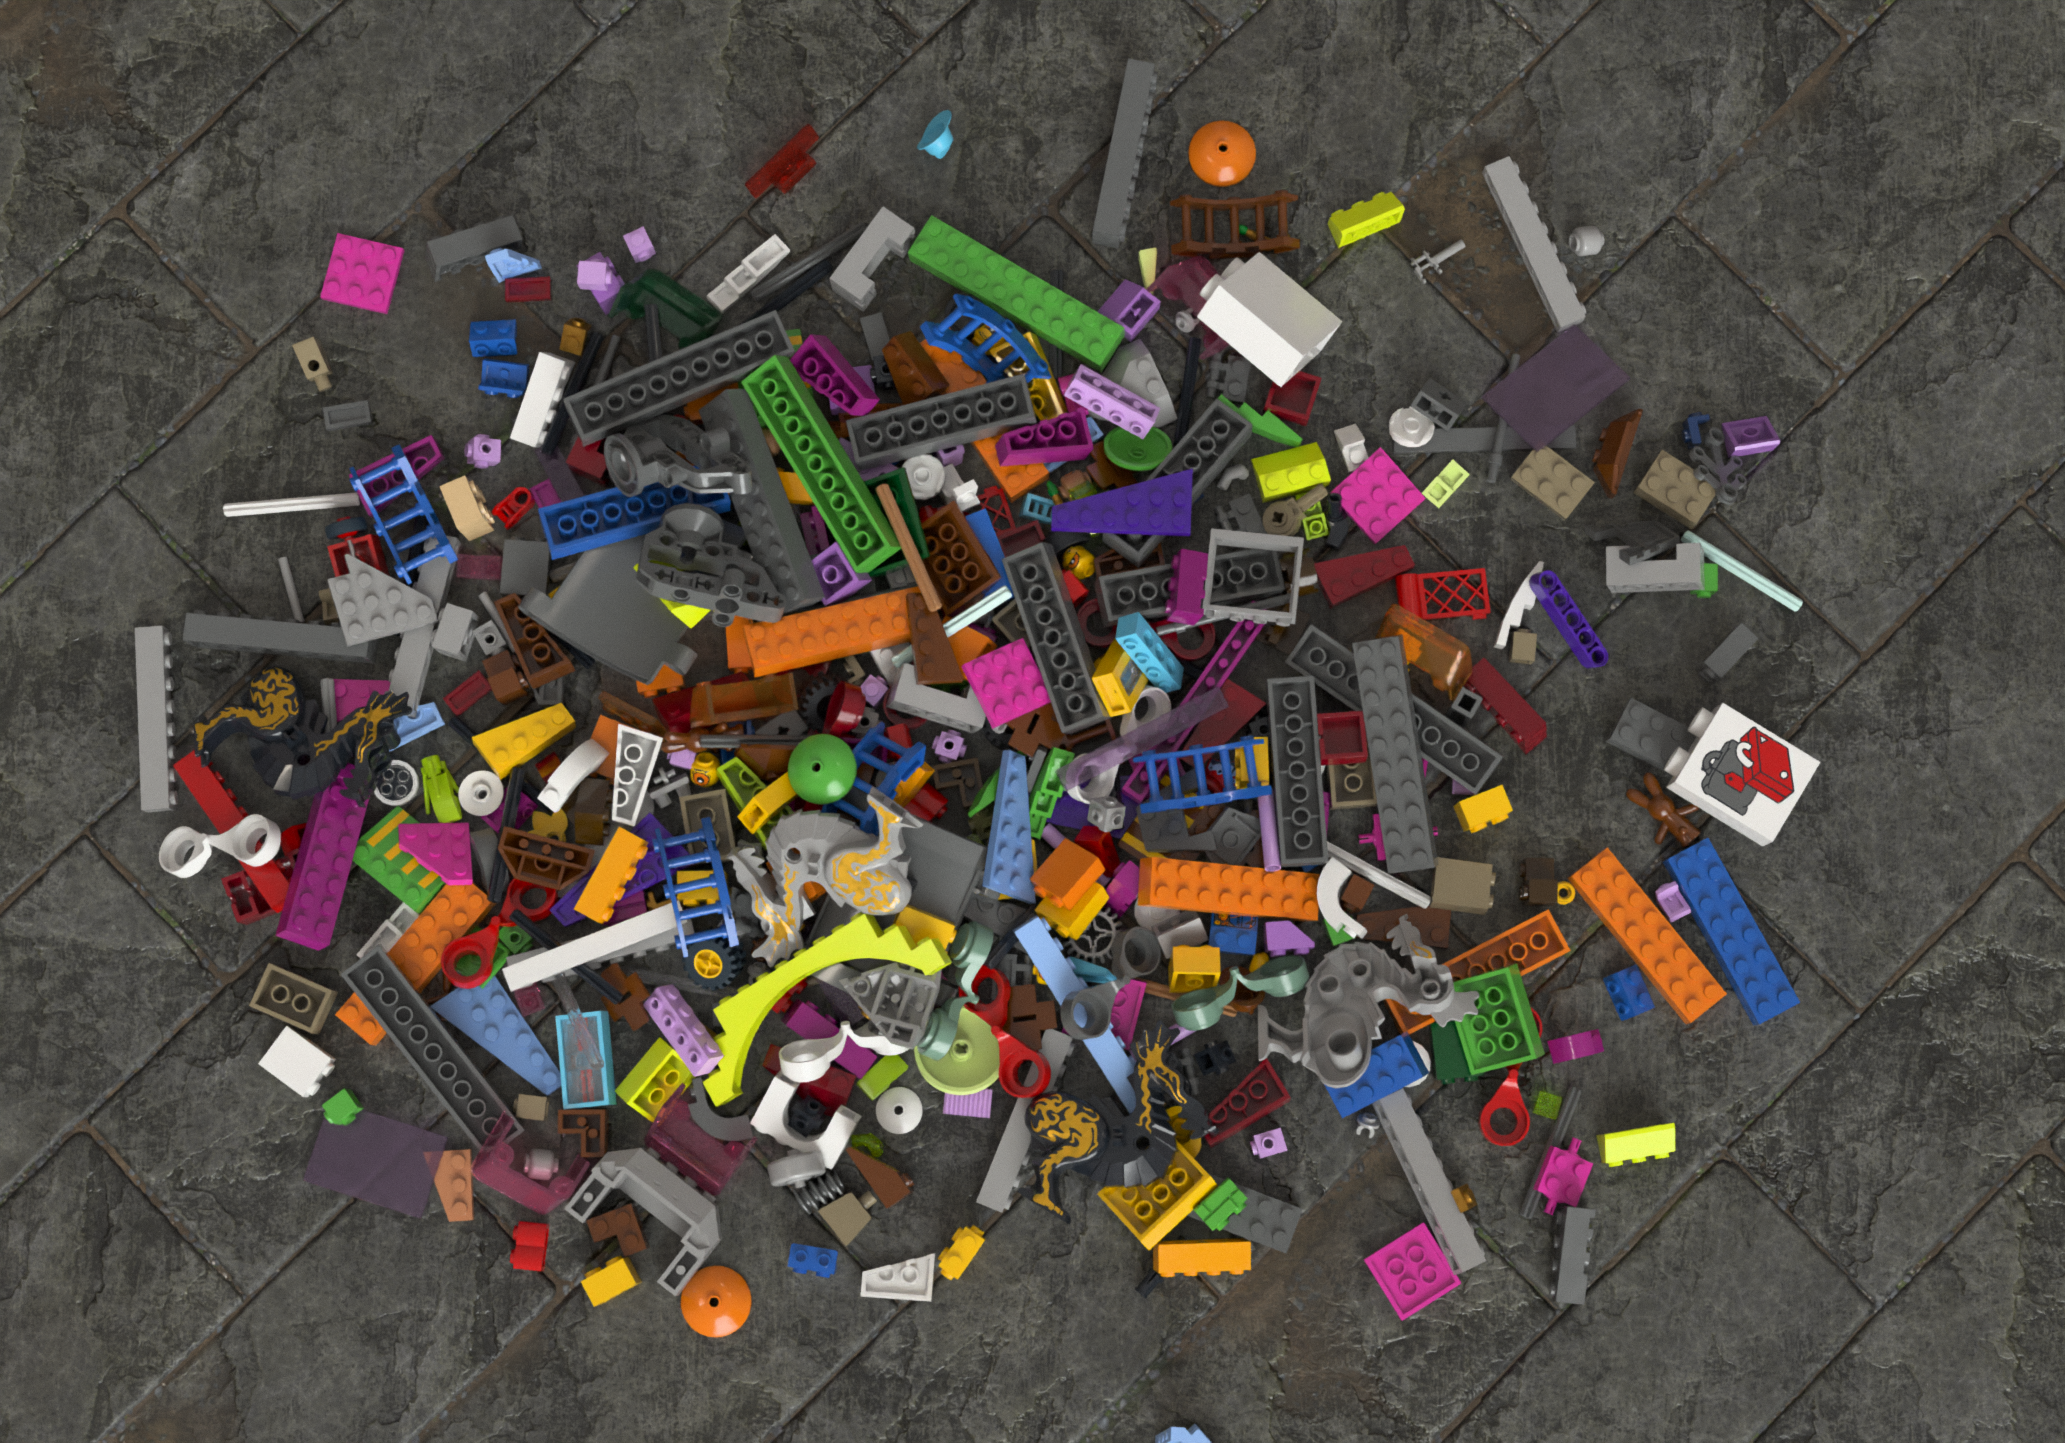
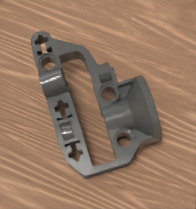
[604,414,752,497]
[636,503,787,627]

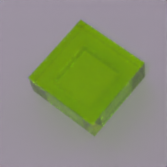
[1532,1091,1562,1120]

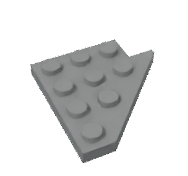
[327,554,438,647]

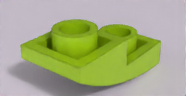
[1294,490,1329,540]
[426,772,462,823]
[856,1054,908,1101]

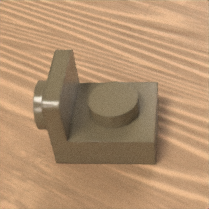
[843,655,867,686]

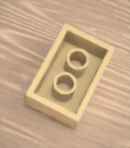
[439,476,495,541]

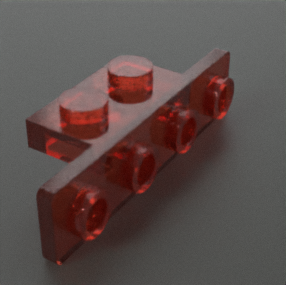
[745,124,819,199]

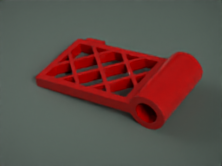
[918,485,1016,536]
[1395,568,1491,627]

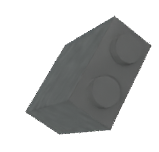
[500,536,552,599]
[1695,623,1758,685]

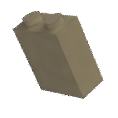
[1430,857,1496,915]

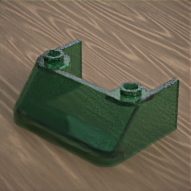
[608,269,723,350]

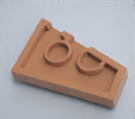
[423,1149,474,1222]

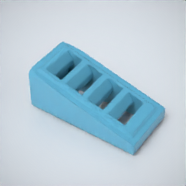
[1019,493,1055,525]
[1069,957,1117,983]

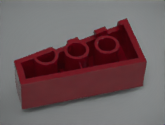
[1314,545,1415,609]
[1463,658,1547,754]
[652,671,758,733]
[1180,679,1267,768]
[1203,1058,1291,1149]

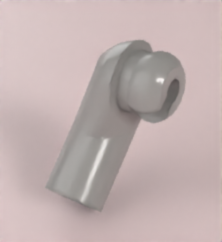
[1217,464,1249,491]

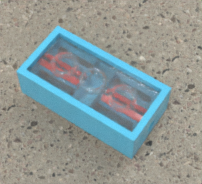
[555,1011,617,1110]

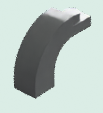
[1445,687,1483,728]
[688,1077,755,1141]

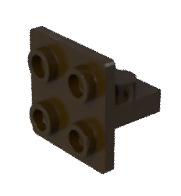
[1255,596,1310,655]

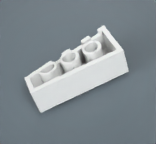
[510,352,575,448]
[612,724,663,828]

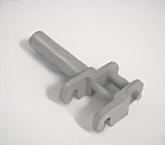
[1410,240,1465,284]

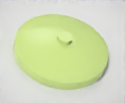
[914,1006,1000,1095]

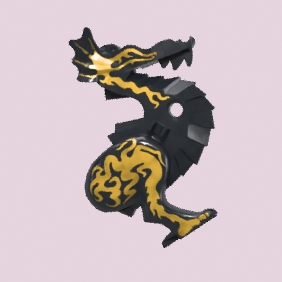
[193,666,412,808]
[1017,1020,1219,1225]

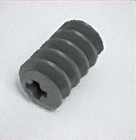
[793,1168,846,1214]

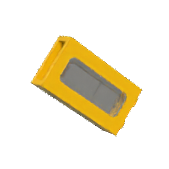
[1092,637,1149,717]

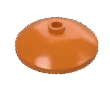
[1188,121,1256,187]
[681,1266,752,1337]

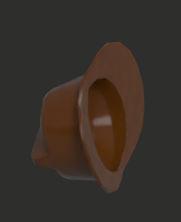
[1218,966,1265,1015]

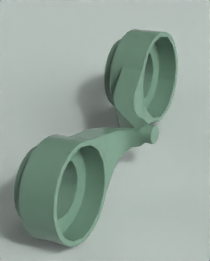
[916,921,994,1061]
[1171,955,1309,1031]

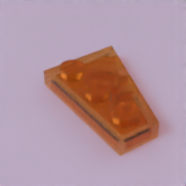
[598,691,668,743]

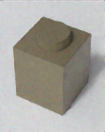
[1509,629,1537,664]
[513,1094,550,1121]

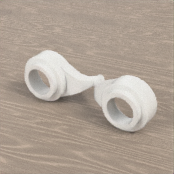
[1065,685,1171,804]
[159,814,281,878]
[779,1020,909,1082]

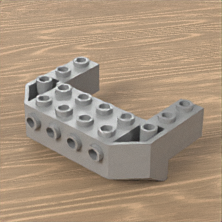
[564,1147,722,1296]

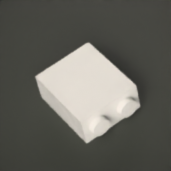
[258,1026,336,1097]

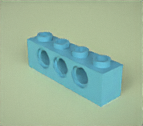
[1115,612,1184,693]

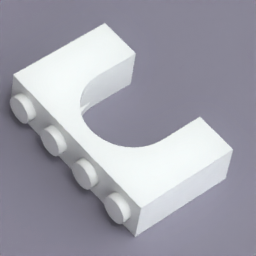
[750,1070,862,1170]

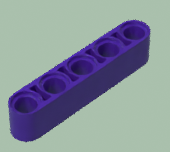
[1529,570,1608,668]

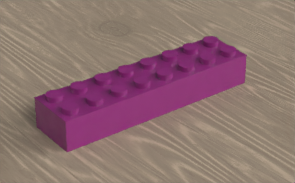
[275,763,370,951]

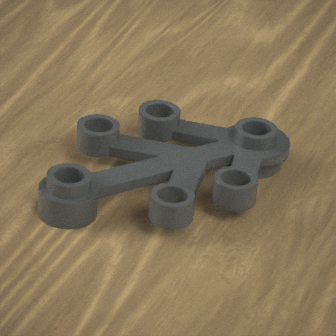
[1689,427,1747,505]

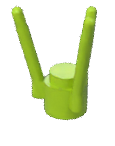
[420,755,459,815]

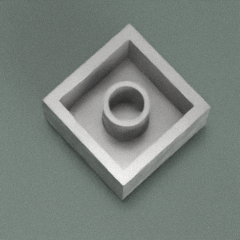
[431,603,481,662]

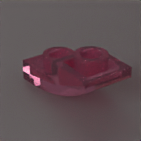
[456,554,503,580]
[514,982,545,1017]

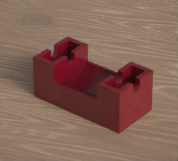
[566,433,616,488]
[221,848,300,925]

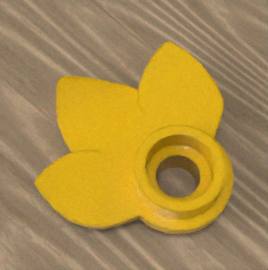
[528,808,568,842]

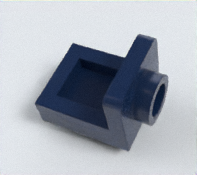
[1682,412,1710,449]

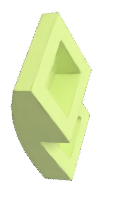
[1422,459,1470,508]

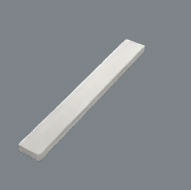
[502,900,687,991]

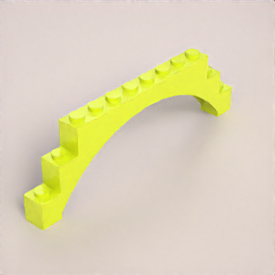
[703,912,952,1106]

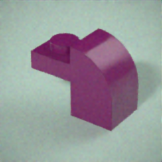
[1547,1029,1604,1064]

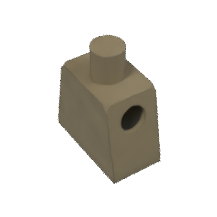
[292,336,333,392]
[818,1190,877,1246]

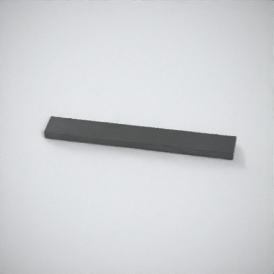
[1393,425,1576,454]

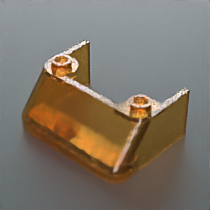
[1374,604,1473,701]
[690,673,799,728]

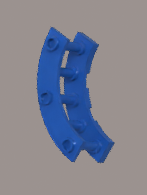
[920,294,1052,384]
[349,444,458,584]
[821,722,926,836]
[1133,735,1272,814]
[652,817,739,957]

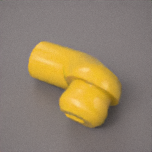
[1249,952,1269,973]

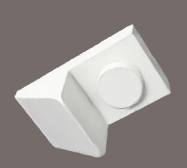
[1334,424,1368,474]

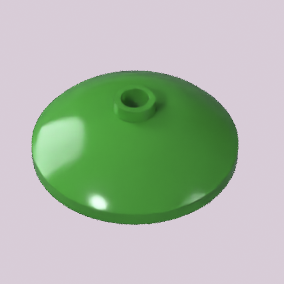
[1104,426,1172,471]
[788,734,857,805]

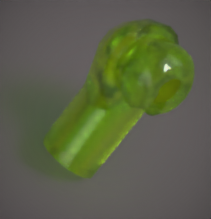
[851,1133,884,1157]

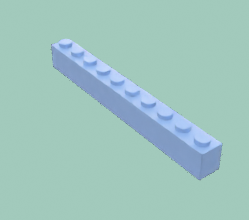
[1013,915,1136,1114]

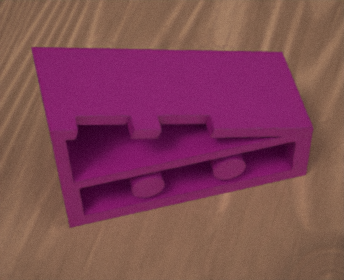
[1165,548,1208,626]
[1104,860,1140,919]

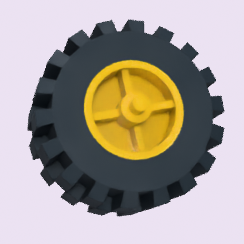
[682,926,746,991]

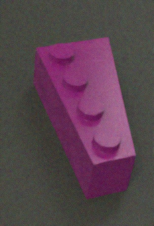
[790,334,880,416]
[995,407,1093,466]
[349,435,445,518]
[781,998,877,1079]

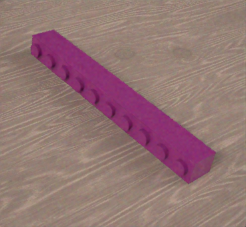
[1121,601,1267,805]

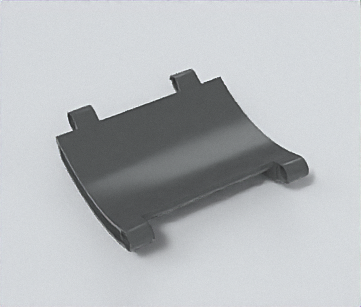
[518,473,755,685]
[780,786,1001,1006]

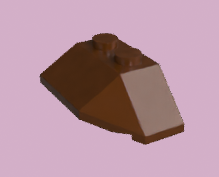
[1592,408,1643,499]
[734,744,796,782]
[498,826,595,891]

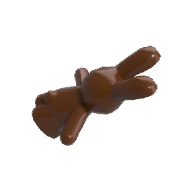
[661,721,744,754]
[1626,772,1701,848]

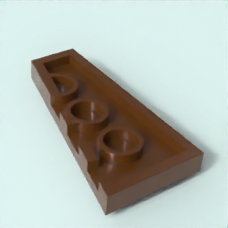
[905,593,964,685]
[1355,905,1451,949]

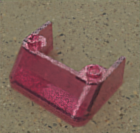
[1147,256,1230,360]
[644,1083,758,1195]
[471,1112,590,1215]

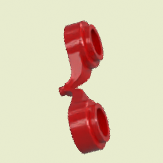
[441,878,558,989]
[959,965,1051,1098]
[1478,1008,1542,1146]

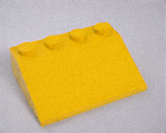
[1097,1140,1218,1250]

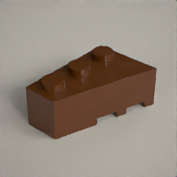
[882,331,950,405]
[1094,543,1165,579]

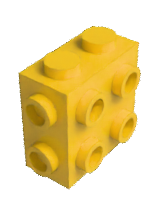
[938,1225,986,1280]

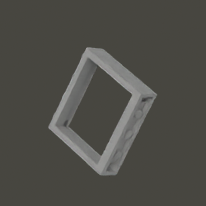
[1202,529,1304,626]

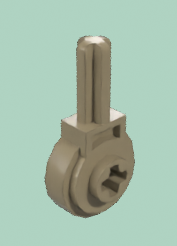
[1262,484,1328,537]

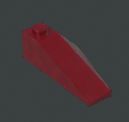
[762,1044,857,1117]

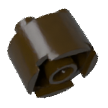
[1278,548,1319,597]

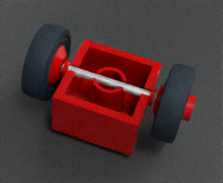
[325,516,389,577]

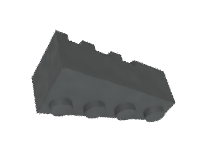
[425,215,522,282]
[1549,1206,1596,1305]

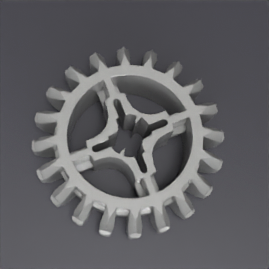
[1061,907,1122,965]

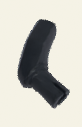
[1324,493,1348,551]

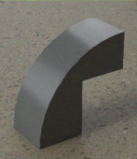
[470,827,510,894]

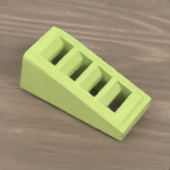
[1138,248,1157,295]

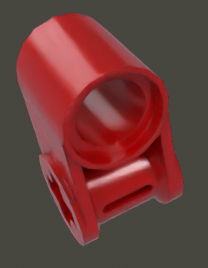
[491,487,535,530]

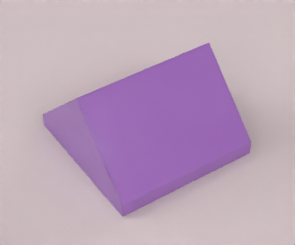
[1722,416,1780,458]

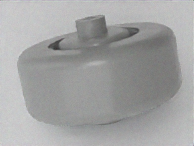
[767,1149,826,1188]

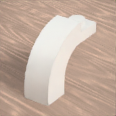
[938,464,980,512]
[537,739,610,813]
[1317,857,1367,939]

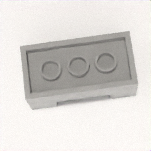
[829,207,916,312]
[1606,543,1705,593]
[886,663,986,734]

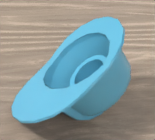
[917,110,953,159]

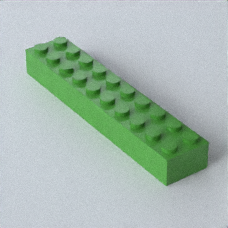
[907,215,1125,373]
[741,355,901,573]

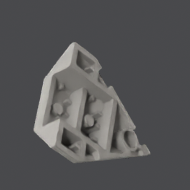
[1086,339,1177,428]
[839,962,942,1049]

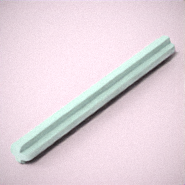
[1681,530,1803,611]
[891,585,1012,668]

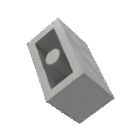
[1151,910,1209,959]

